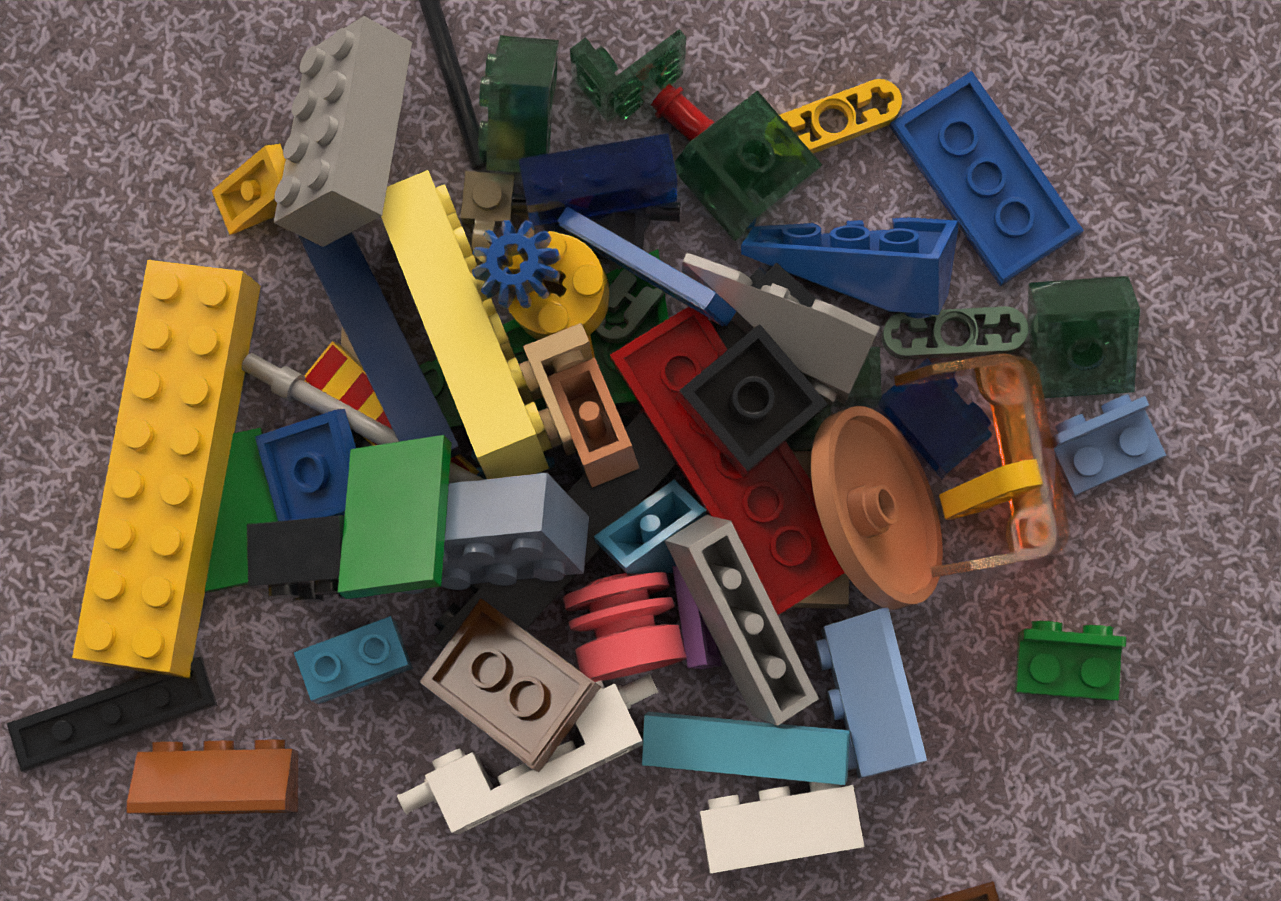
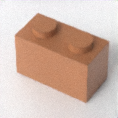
[547,358,639,488]

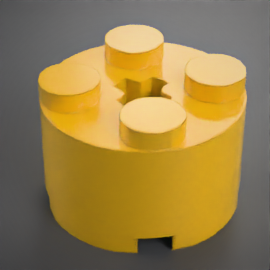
[508,231,609,340]

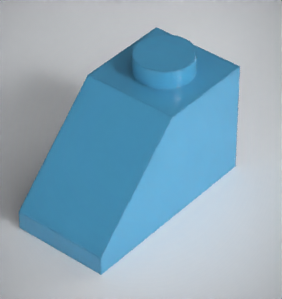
[594,480,707,574]

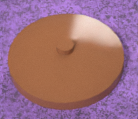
[811,406,943,610]

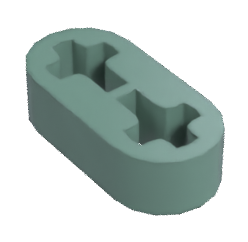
[595,269,665,344]

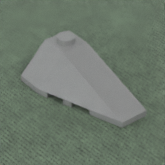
[682,252,880,405]

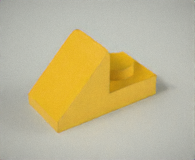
[212,144,286,235]

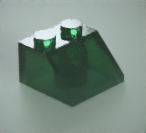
[671,90,822,241]
[1027,276,1140,399]

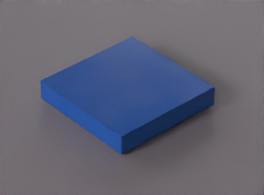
[255,409,356,521]

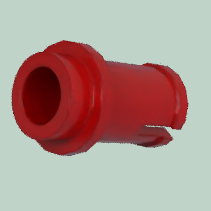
[650,84,715,146]

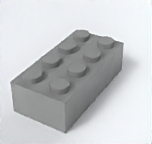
[273,16,412,247]

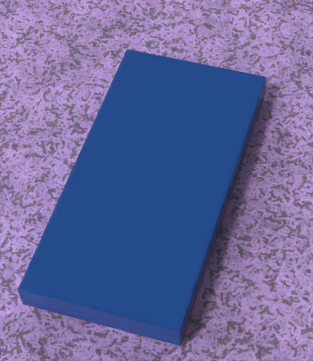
[889,71,1084,287]

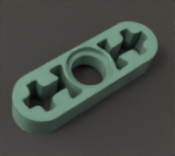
[882,306,1029,360]

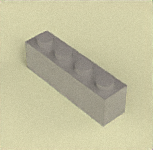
[664,515,819,726]

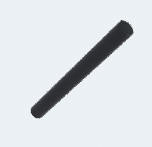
[419,0,491,170]

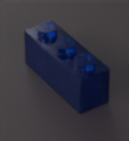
[519,133,678,226]

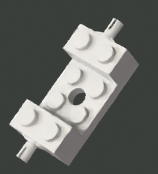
[397,673,658,835]

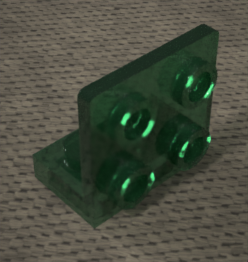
[569,29,687,123]

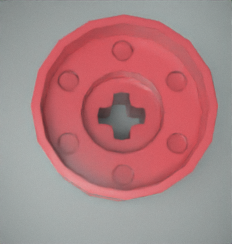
[563,572,687,682]

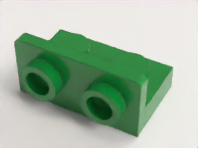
[1015,621,1127,701]

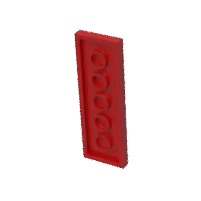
[610,306,845,615]

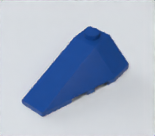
[741,217,958,318]

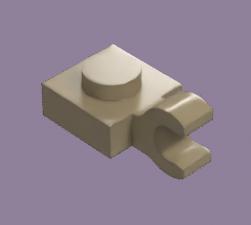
[460,171,515,258]

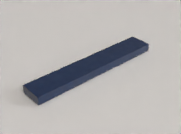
[298,232,462,458]

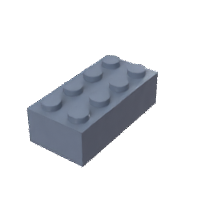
[401,473,589,594]

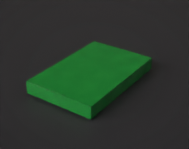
[204,428,278,593]
[338,435,452,599]

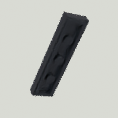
[6,657,218,772]

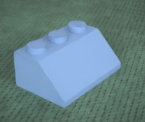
[815,608,927,779]

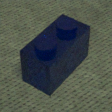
[878,358,993,480]

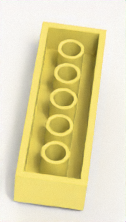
[381,170,552,479]

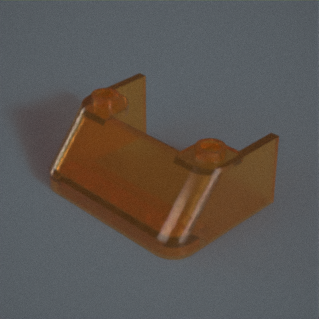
[894,354,1070,578]

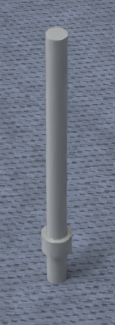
[242,353,484,483]

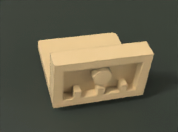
[519,323,592,456]

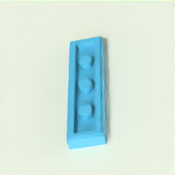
[642,712,850,785]

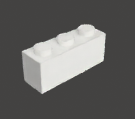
[699,782,864,873]

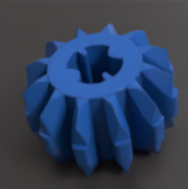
[472,220,561,309]

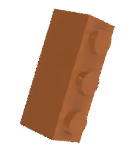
[127,739,298,816]

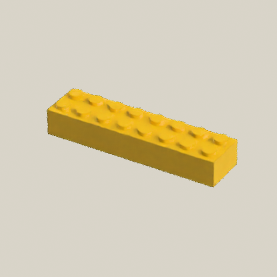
[72,260,261,678]

